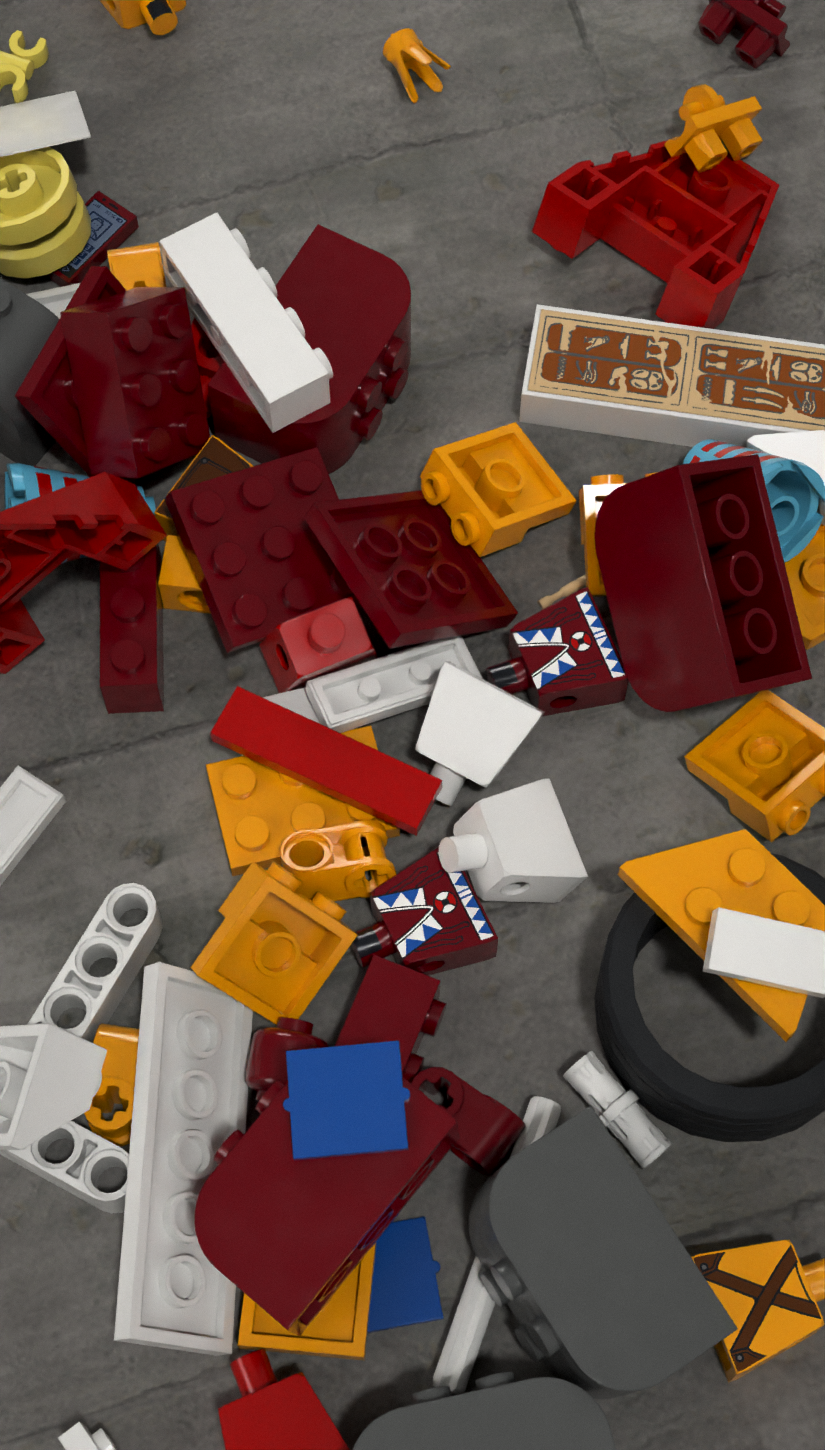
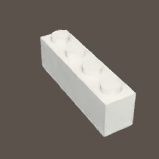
[159,212,334,433]

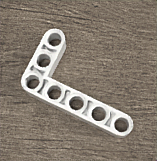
[0,883,162,1214]

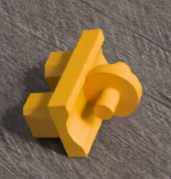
[664,84,763,172]

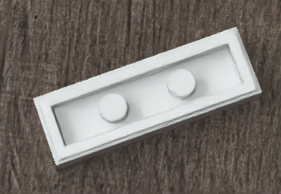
[305,635,482,733]

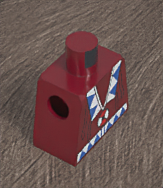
[486,587,629,716]
[351,847,498,976]

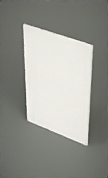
[0,91,91,157]

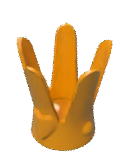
[383,28,451,104]

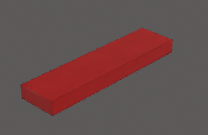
[210,686,442,836]

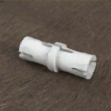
[563,1051,673,1169]

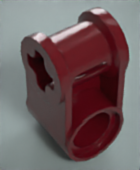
[411,1067,526,1177]

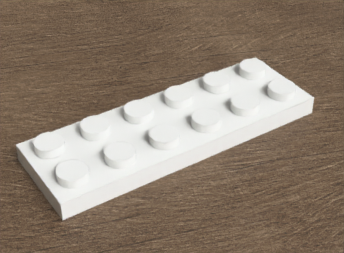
[114,962,253,1356]

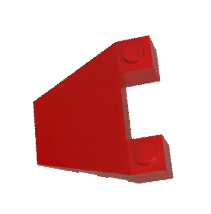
[532,140,779,329]
[0,472,167,674]

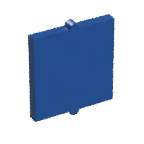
[283,1041,411,1161]
[368,1217,444,1333]

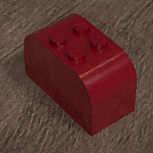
[208,224,411,474]
[594,454,812,712]
[195,1077,460,1337]

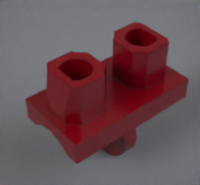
[698,0,790,69]

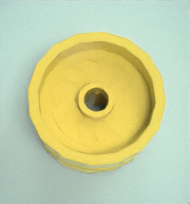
[0,147,91,279]

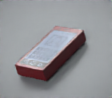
[44,191,139,287]

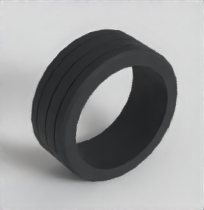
[594,853,825,1142]

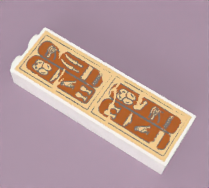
[519,304,825,448]

